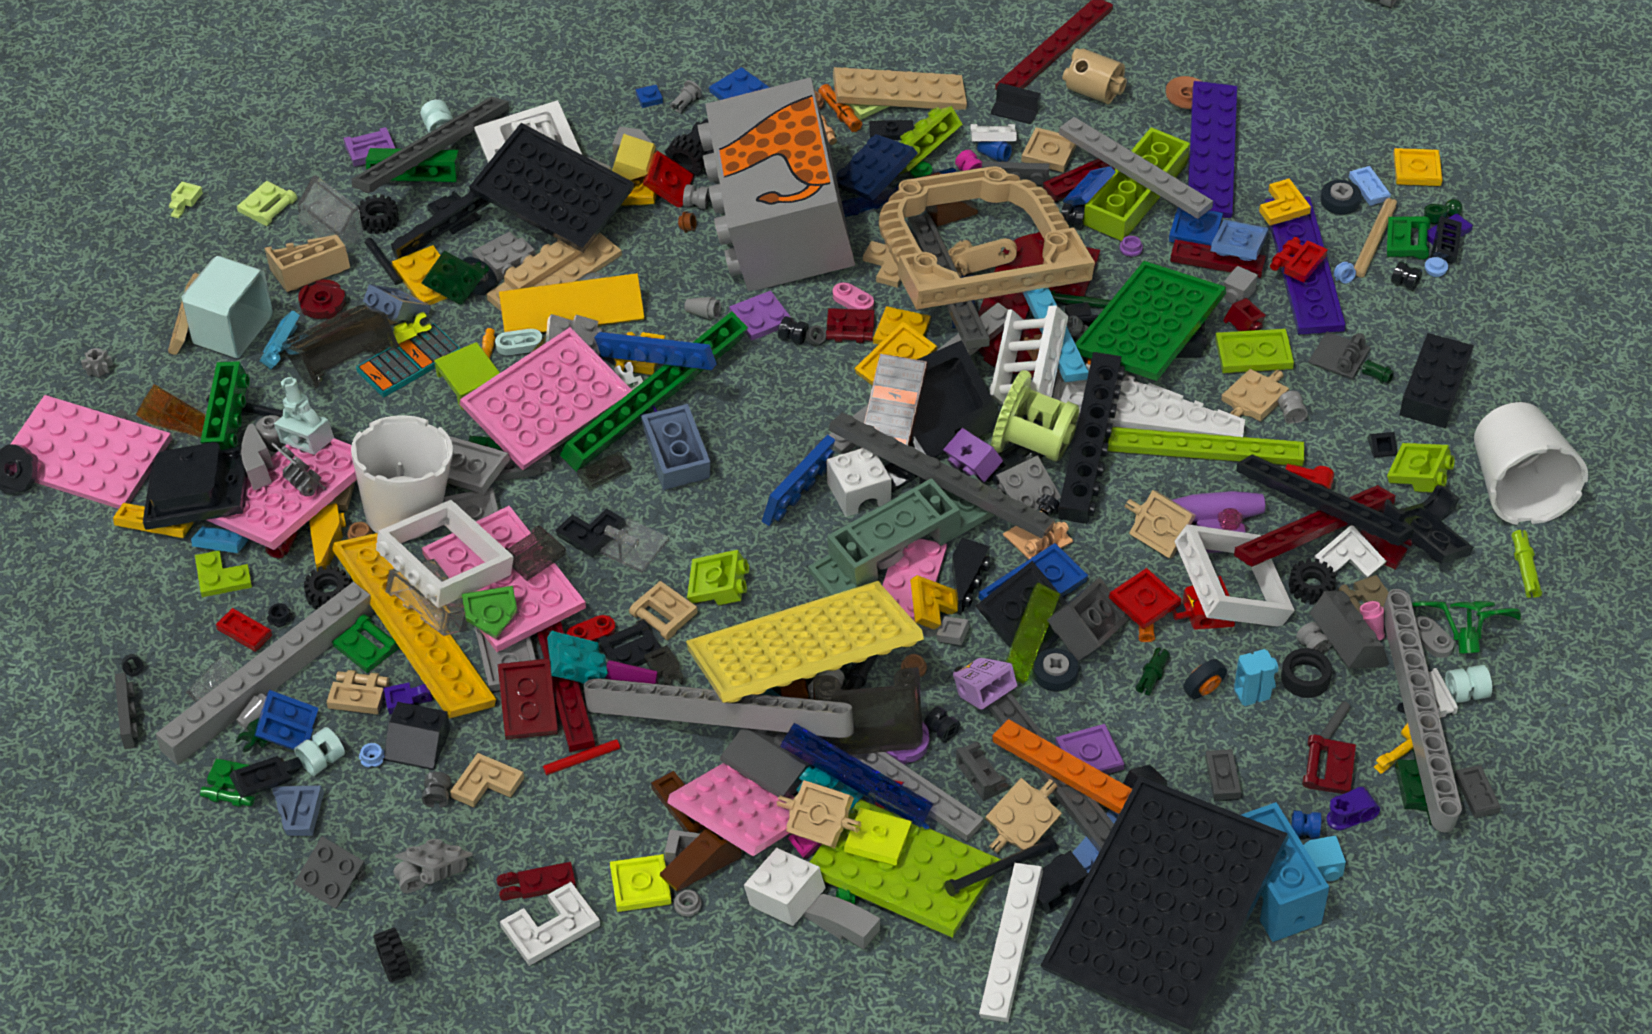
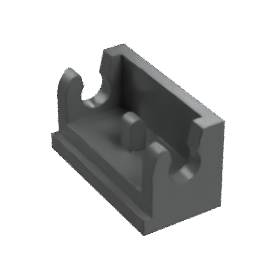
[956,742,1009,801]

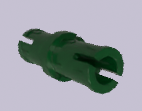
[1135,647,1170,696]

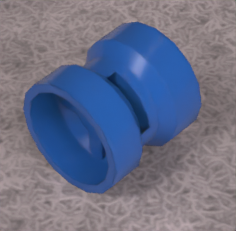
[1291,810,1321,839]

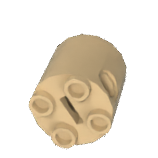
[1062,48,1127,104]

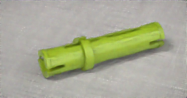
[1511,530,1542,598]

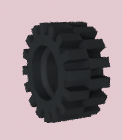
[665,134,708,177]
[356,194,399,234]
[1289,558,1336,605]
[304,565,350,610]
[373,927,412,983]

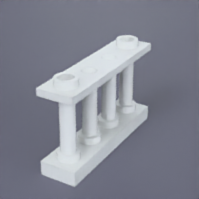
[990,305,1068,405]

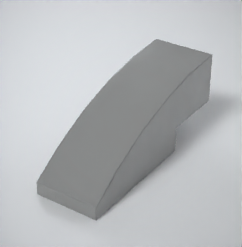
[241,423,274,490]
[802,894,880,950]

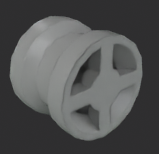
[393,861,426,894]

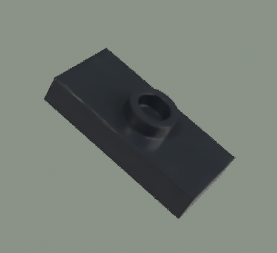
[869,120,914,140]

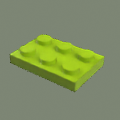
[1215,329,1294,373]

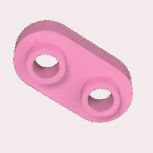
[833,283,874,310]

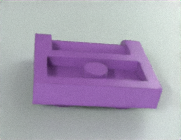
[343,127,395,167]

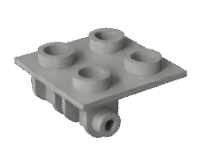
[996,455,1061,510]
[395,839,473,884]

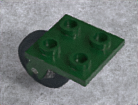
[421,250,496,304]

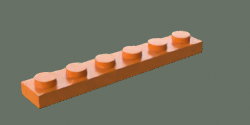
[992,719,1132,814]

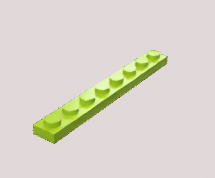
[1108,427,1304,466]

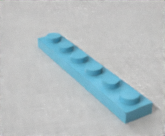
[1023,288,1089,382]

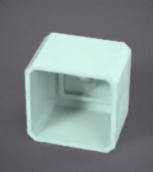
[181,256,273,358]

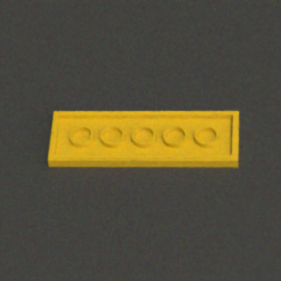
[499,273,644,333]

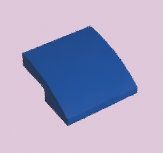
[255,690,319,750]

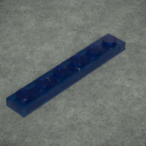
[780,723,934,828]

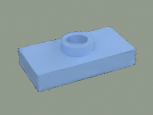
[1349,166,1391,206]

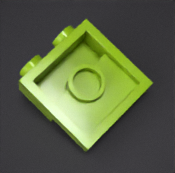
[1387,443,1455,492]
[687,550,749,605]

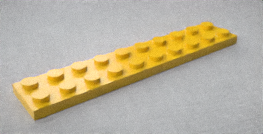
[332,533,496,719]

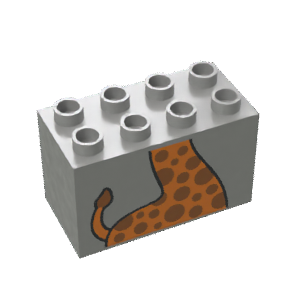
[698,77,856,291]

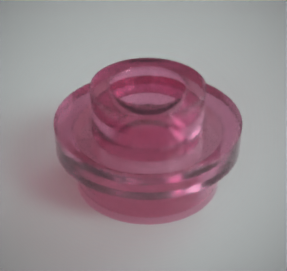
[1218,508,1243,530]

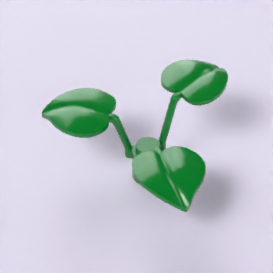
[1411,601,1521,654]

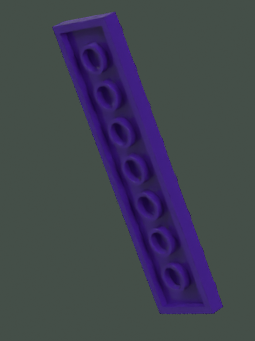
[1187,81,1237,218]
[1265,196,1345,335]

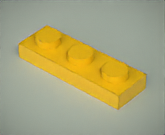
[113,503,193,538]

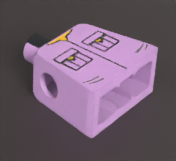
[953,658,1017,710]

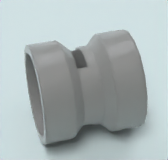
[683,184,710,209]
[1278,391,1308,424]
[1296,622,1332,654]

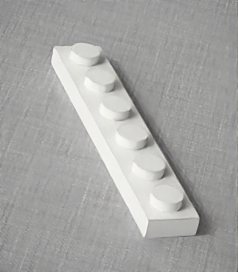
[979,863,1043,1022]

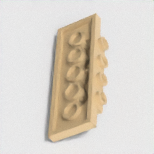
[487,232,622,311]

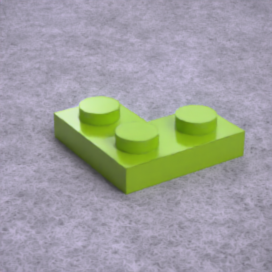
[195,550,252,597]

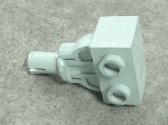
[274,377,334,455]

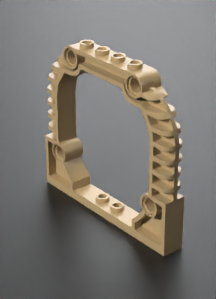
[879,166,1095,310]

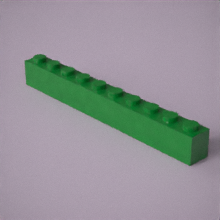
[560,311,748,473]

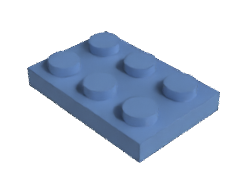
[1211,219,1269,261]

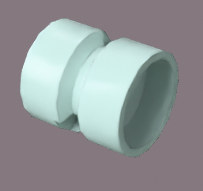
[420,99,453,133]
[1445,664,1492,704]
[294,727,345,776]

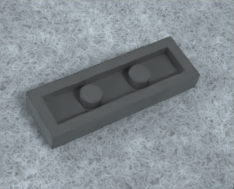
[982,161,1049,186]
[115,672,139,749]

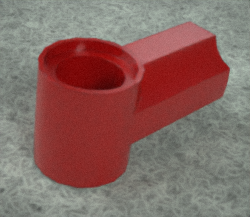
[1286,464,1335,490]

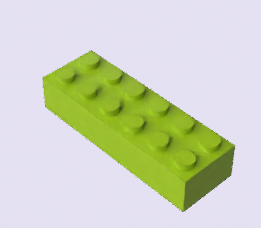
[1084,127,1190,241]

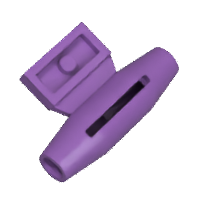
[1172,491,1265,553]

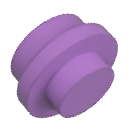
[1120,236,1143,257]

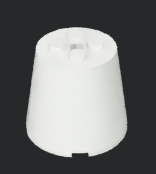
[1474,402,1588,525]
[351,415,453,540]

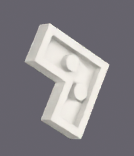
[1314,525,1386,578]

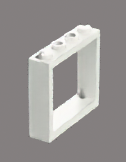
[376,500,513,608]
[1174,524,1295,627]

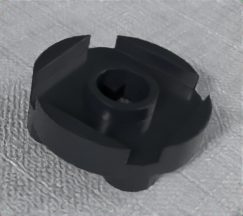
[0,444,38,493]

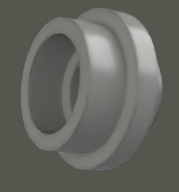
[674,890,701,916]

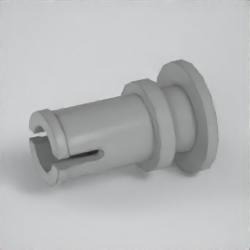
[670,80,702,113]

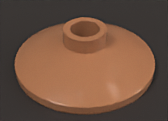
[1165,76,1202,109]

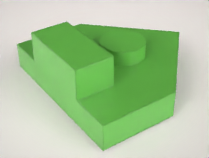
[462,586,517,639]

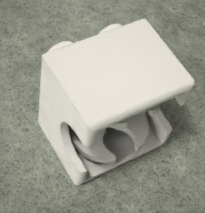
[827,448,891,517]

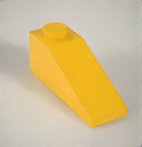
[309,503,346,572]

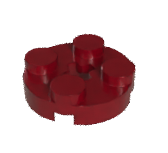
[298,279,346,319]

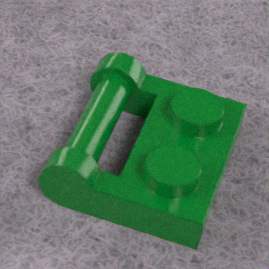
[1387,216,1430,259]
[332,614,400,673]

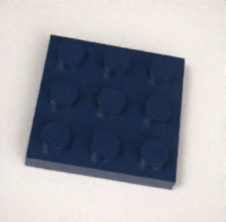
[836,134,918,201]

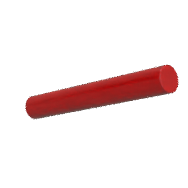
[542,739,620,776]

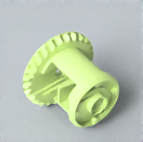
[991,370,1080,462]

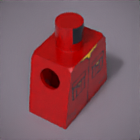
[1172,576,1235,630]

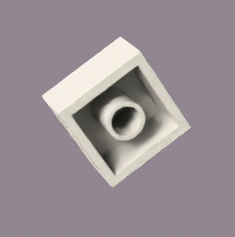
[744,848,826,926]

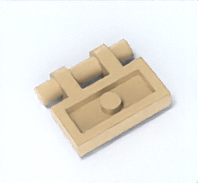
[327,670,389,714]

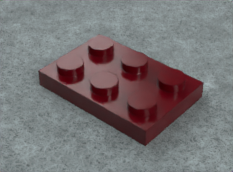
[497,658,558,740]

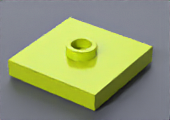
[844,808,912,866]
[610,854,671,912]

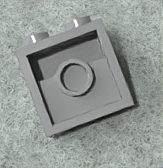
[472,231,535,281]
[546,314,602,356]

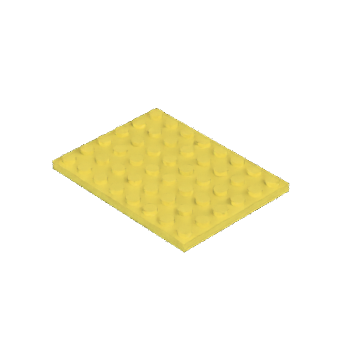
[686,581,924,703]

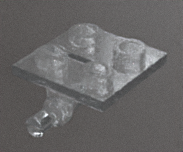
[600,518,669,573]

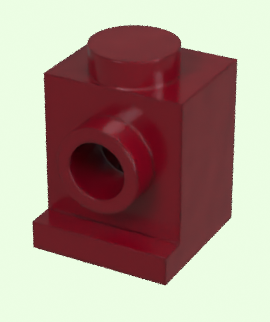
[1223,298,1266,331]

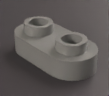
[1415,616,1454,658]

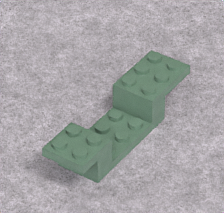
[808,474,995,596]

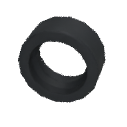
[1281,648,1332,698]

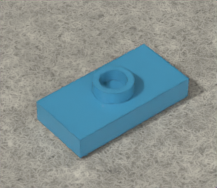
[191,526,248,553]

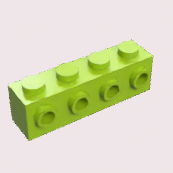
[899,106,963,174]

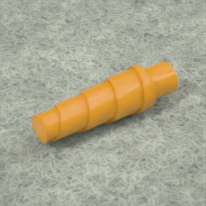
[481,328,496,359]

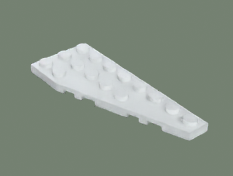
[1053,364,1245,437]

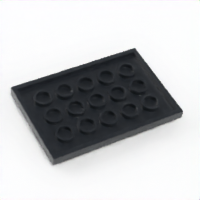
[469,122,635,253]

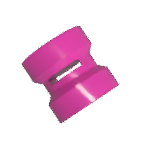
[955,150,982,171]

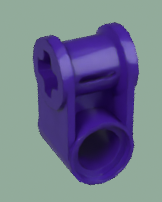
[1326,787,1380,830]

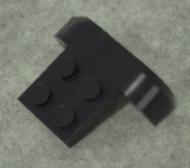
[1382,485,1474,564]

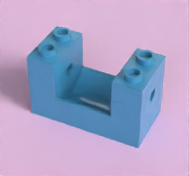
[1242,802,1329,942]

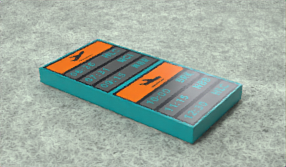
[356,323,461,398]

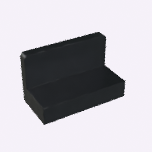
[991,83,1041,124]

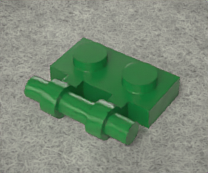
[200,758,258,807]

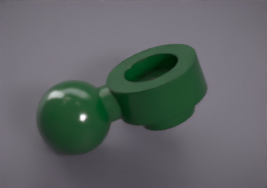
[1424,199,1463,224]

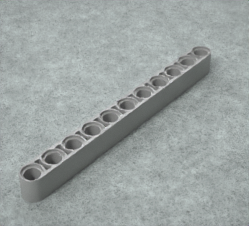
[1383,589,1462,832]
[584,679,854,738]

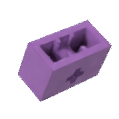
[943,428,1003,482]

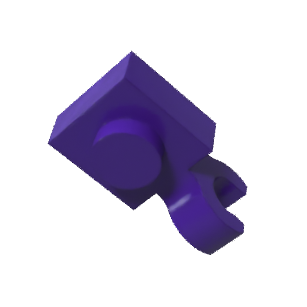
[384,682,432,715]

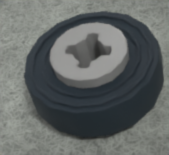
[1321,179,1361,215]
[1032,648,1079,691]

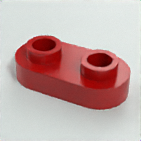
[567,615,616,642]

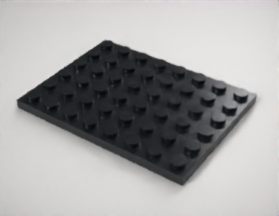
[1040,776,1289,1033]

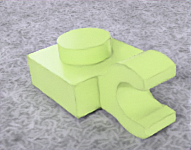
[169,182,203,219]

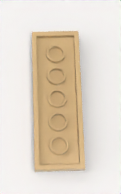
[833,67,967,110]

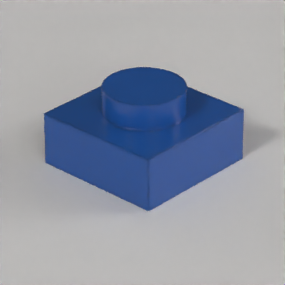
[636,85,663,108]

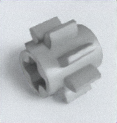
[81,348,113,377]

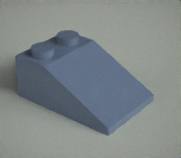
[641,404,710,490]

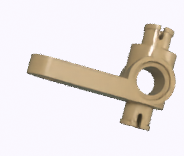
[948,238,1017,277]

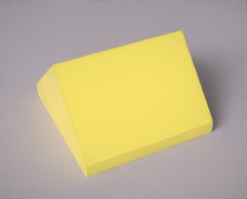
[612,134,656,180]

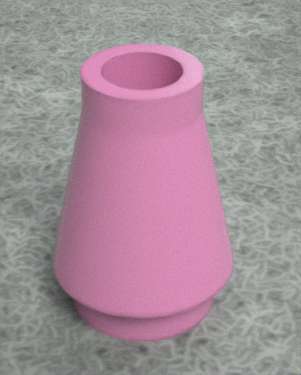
[1360,601,1385,640]

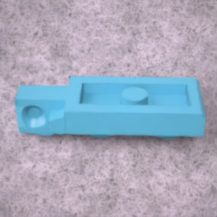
[260,311,300,370]

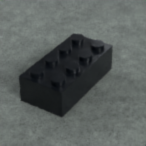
[1399,333,1474,428]

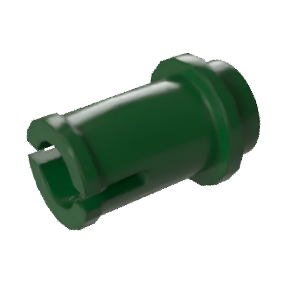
[1362,359,1394,384]

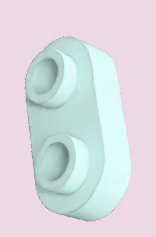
[495,329,543,355]

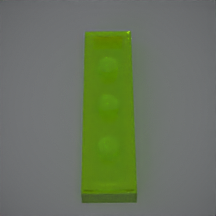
[1005,583,1060,684]

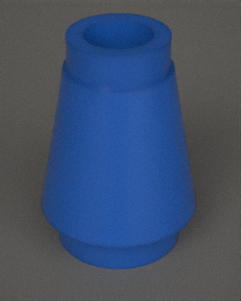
[977,141,1012,162]

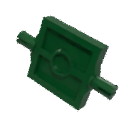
[1395,748,1432,825]

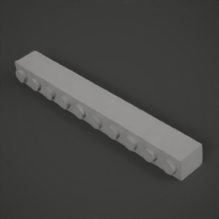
[156,582,374,765]

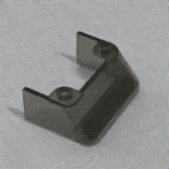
[282,305,399,388]

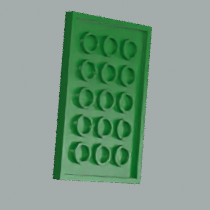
[1075,261,1226,381]

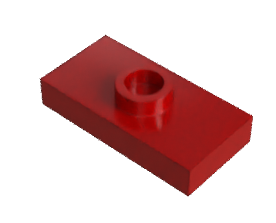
[216,608,272,652]

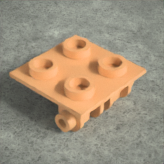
[1003,511,1073,559]

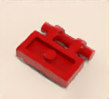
[1270,237,1328,282]

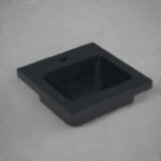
[912,340,1000,458]
[142,442,247,530]

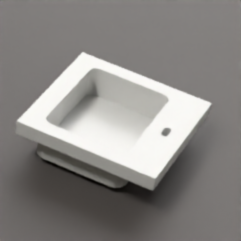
[474,100,582,163]

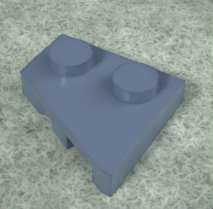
[272,785,324,836]

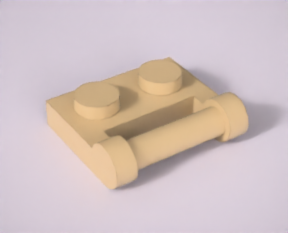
[629,581,697,640]

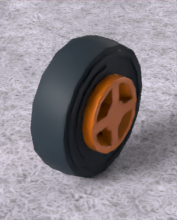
[1183,659,1227,700]

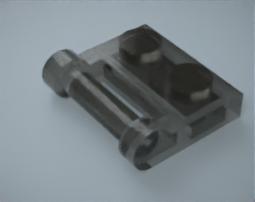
[505,525,566,581]

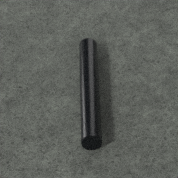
[365,238,403,285]

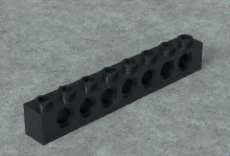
[1058,352,1125,524]

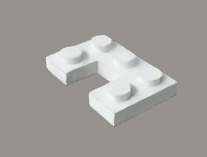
[500,882,600,966]

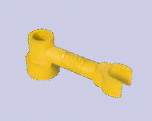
[1374,723,1413,774]

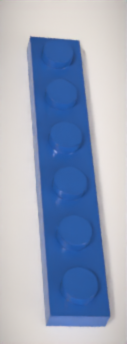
[594,332,717,370]

